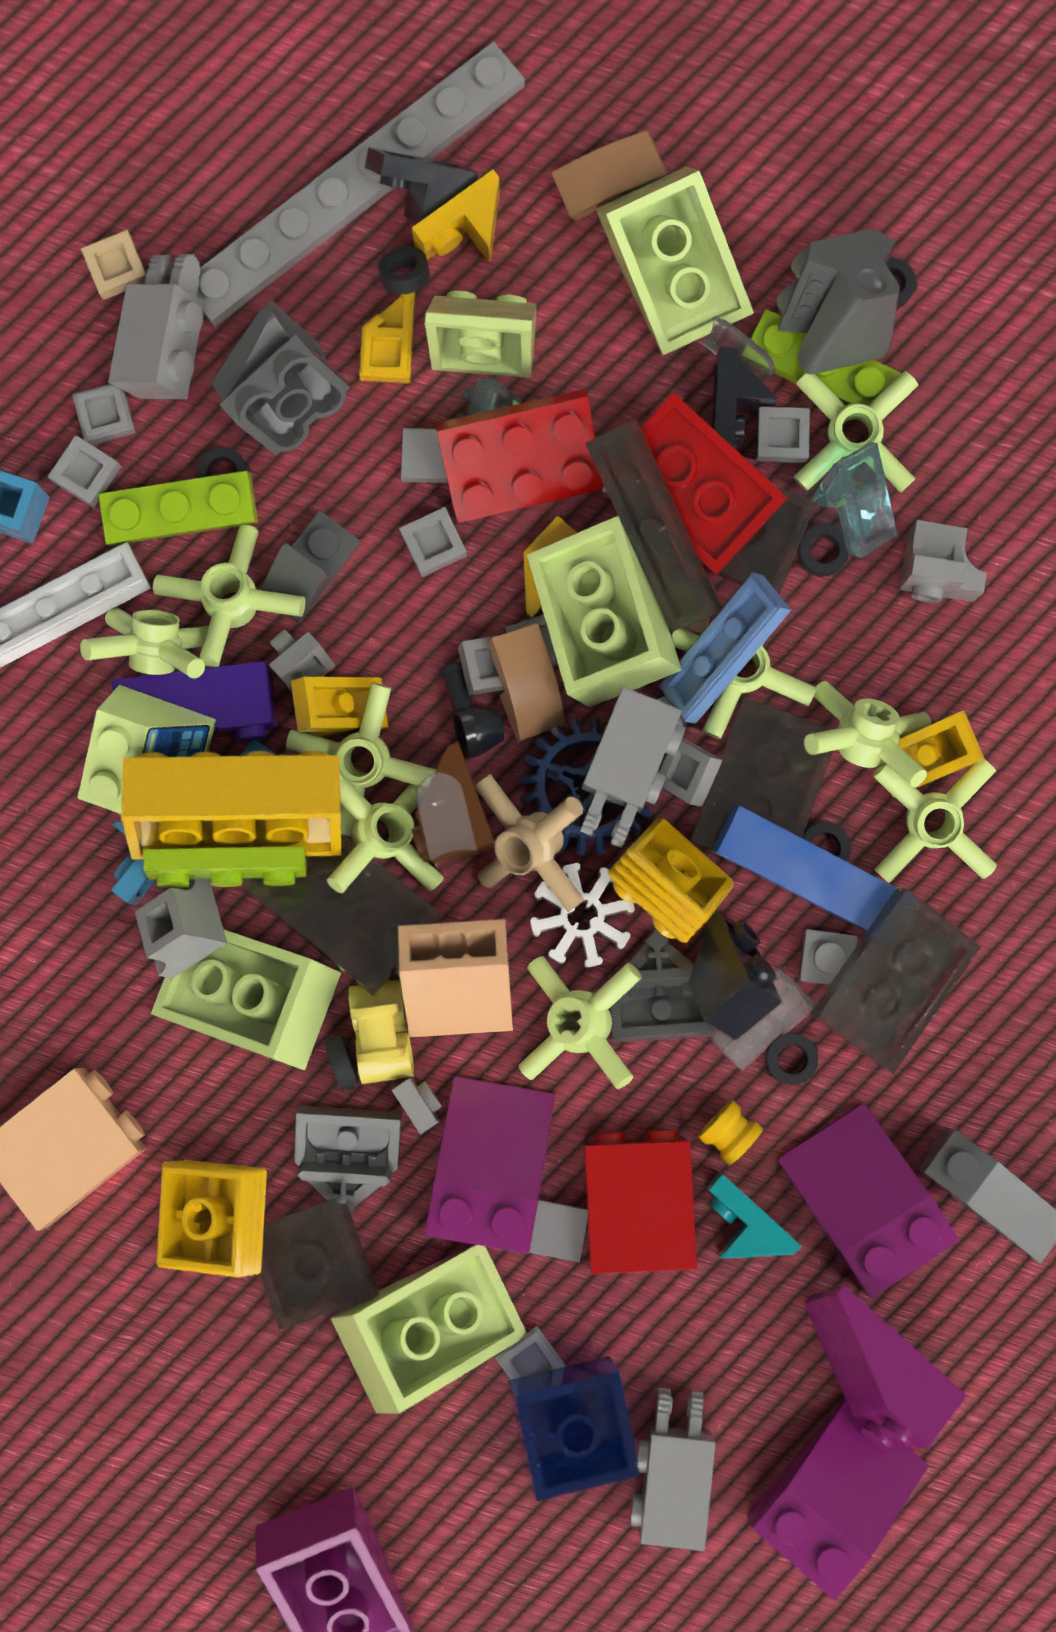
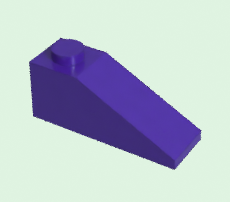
[111,661,278,742]

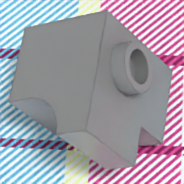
[899,520,987,603]
[135,879,227,978]

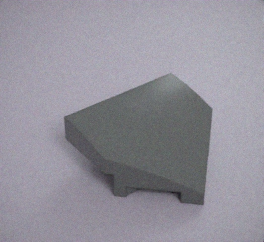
[609,930,716,1043]
[294,1105,402,1221]

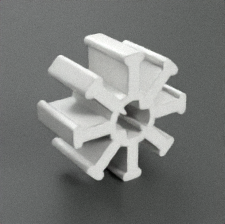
[531,863,635,968]

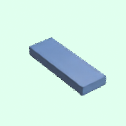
[659,572,791,723]

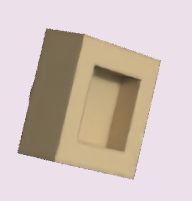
[81,230,146,300]

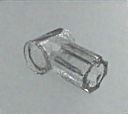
[710,966,816,1071]

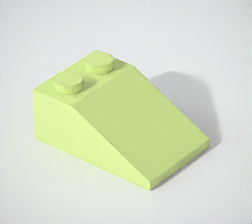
[596,166,754,355]
[425,291,536,378]
[527,515,682,707]
[151,930,341,1070]
[331,1244,527,1414]

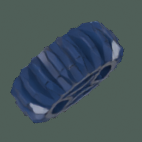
[519,717,653,856]

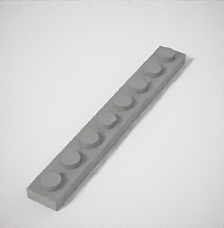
[197,41,525,327]

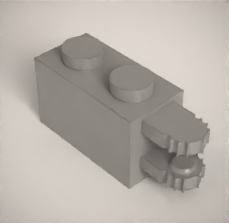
[108,254,205,399]
[580,687,686,848]
[630,1388,716,1551]

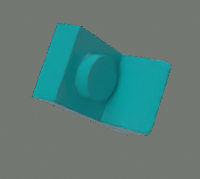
[705,1171,802,1259]

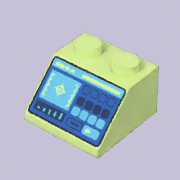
[78,685,216,814]

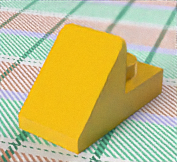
[412,170,500,261]
[291,677,388,738]
[879,711,985,798]

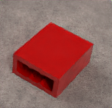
[584,1129,697,1274]

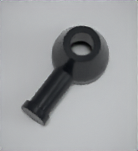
[439,663,505,759]

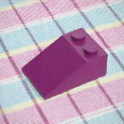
[425,1076,556,1254]
[777,1103,960,1299]
[804,1285,967,1451]
[746,1398,929,1601]
[255,1487,415,1632]

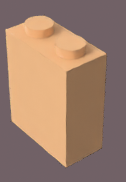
[398,919,513,1037]
[0,1068,147,1232]

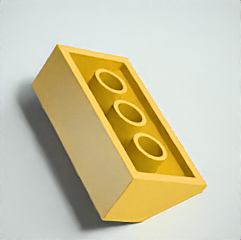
[121,750,341,859]

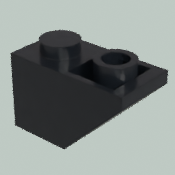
[688,910,782,1041]

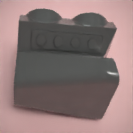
[776,229,900,374]
[210,300,350,455]

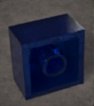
[508,1356,641,1502]

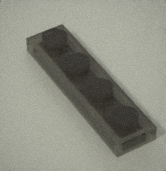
[585,419,722,632]

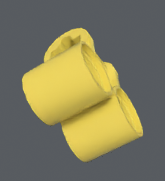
[349,979,414,1084]

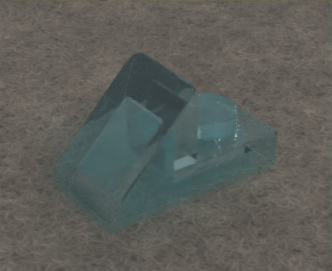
[811,442,897,558]

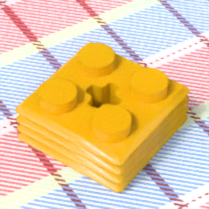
[608,818,734,943]
[156,1160,267,1278]

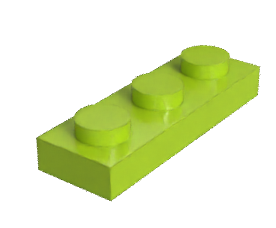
[742,309,902,406]
[98,471,258,546]
[144,846,307,888]

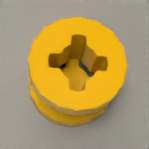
[698,1100,763,1166]

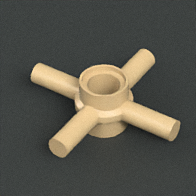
[474,775,584,912]

